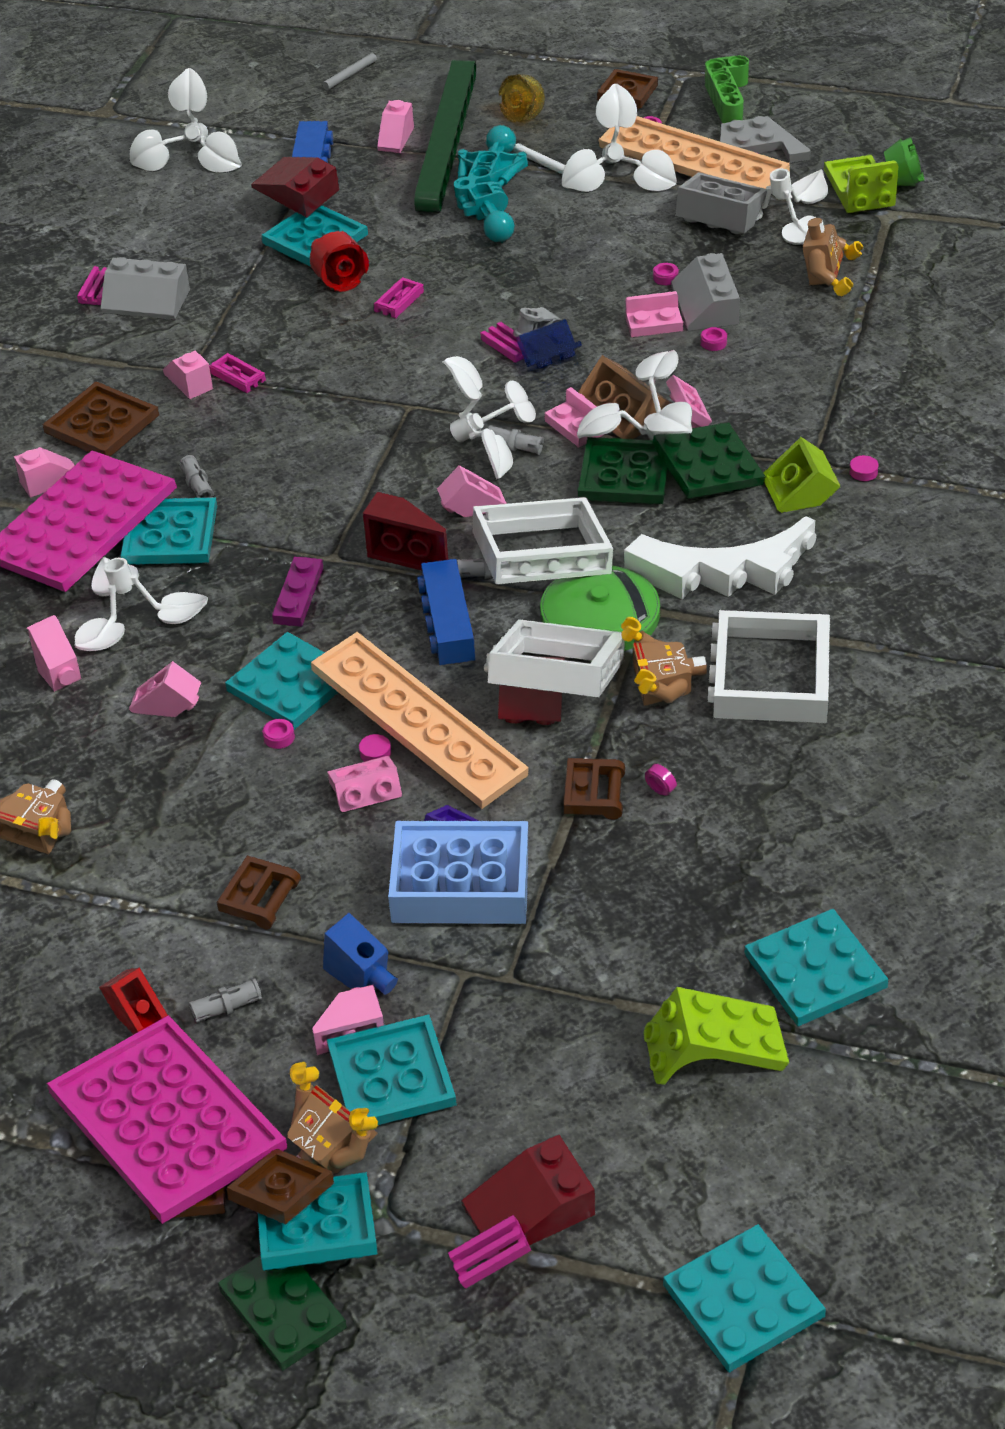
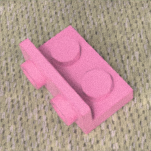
[625,291,683,337]
[666,375,712,428]
[545,387,602,448]
[327,756,402,812]

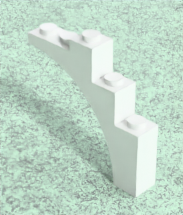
[624,516,816,599]

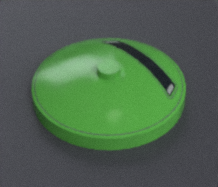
[540,566,660,651]

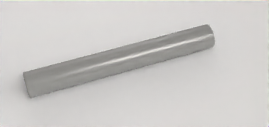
[322,53,377,90]

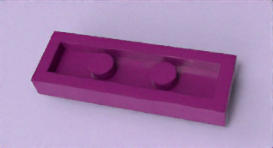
[272,556,323,627]

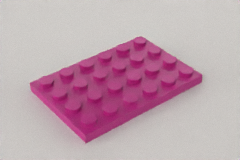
[0,451,177,592]
[47,1015,287,1224]

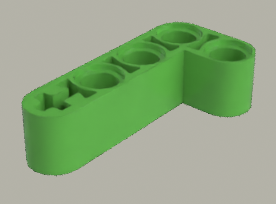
[705,55,749,123]

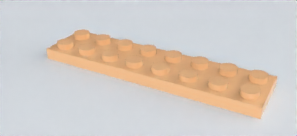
[599,116,790,189]
[311,632,529,809]

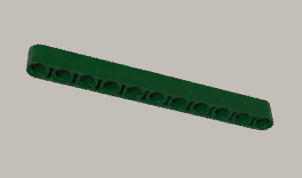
[414,60,476,212]

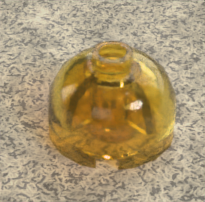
[499,74,545,123]

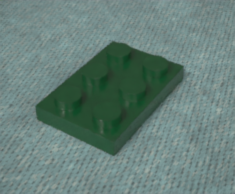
[218,1255,347,1371]

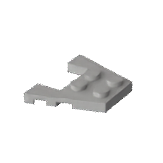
[720,116,811,163]

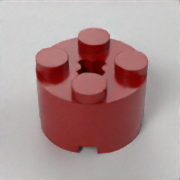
[310,231,369,292]

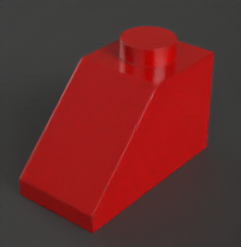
[99,967,168,1035]

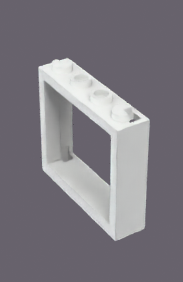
[472,497,613,584]
[708,610,830,723]
[484,620,625,697]

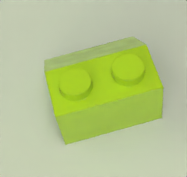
[763,437,841,513]

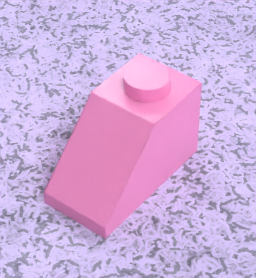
[377,100,414,153]
[163,351,213,399]
[14,447,75,498]
[437,465,506,517]
[27,615,81,692]
[129,661,201,717]
[312,985,384,1055]

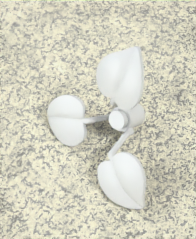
[130,68,242,172]
[562,84,677,192]
[756,168,828,245]
[577,350,692,440]
[442,356,536,480]
[74,557,208,651]

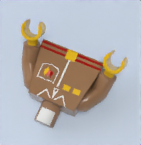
[803,218,863,296]
[621,617,707,706]
[0,780,71,854]
[287,1062,378,1174]

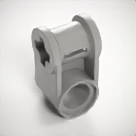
[513,307,564,342]

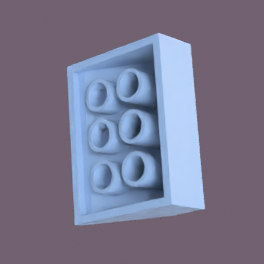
[388,821,528,924]

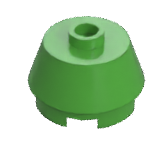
[884,137,925,186]

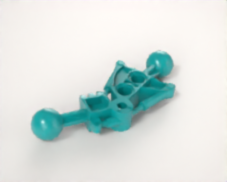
[454,125,528,243]

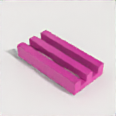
[77,266,107,305]
[374,277,424,319]
[480,322,535,363]
[209,353,266,393]
[448,1215,532,1289]

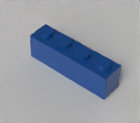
[292,121,333,163]
[417,559,475,665]

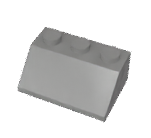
[675,172,767,234]
[671,253,740,331]
[101,257,190,320]

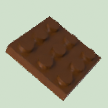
[42,381,159,457]

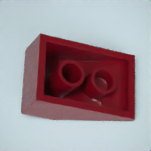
[251,157,339,218]
[363,492,448,571]
[498,656,564,725]
[461,1135,595,1256]

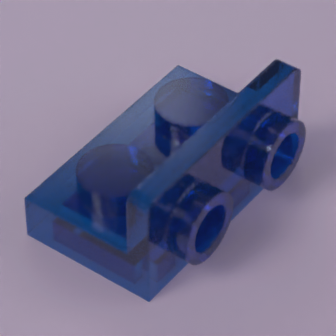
[516,319,582,369]

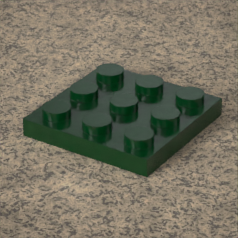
[652,422,766,499]
[578,437,668,504]

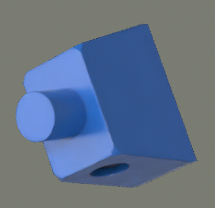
[323,913,398,995]

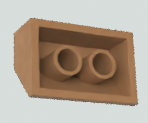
[578,355,671,439]

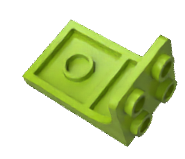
[824,155,899,213]
[644,987,789,1085]

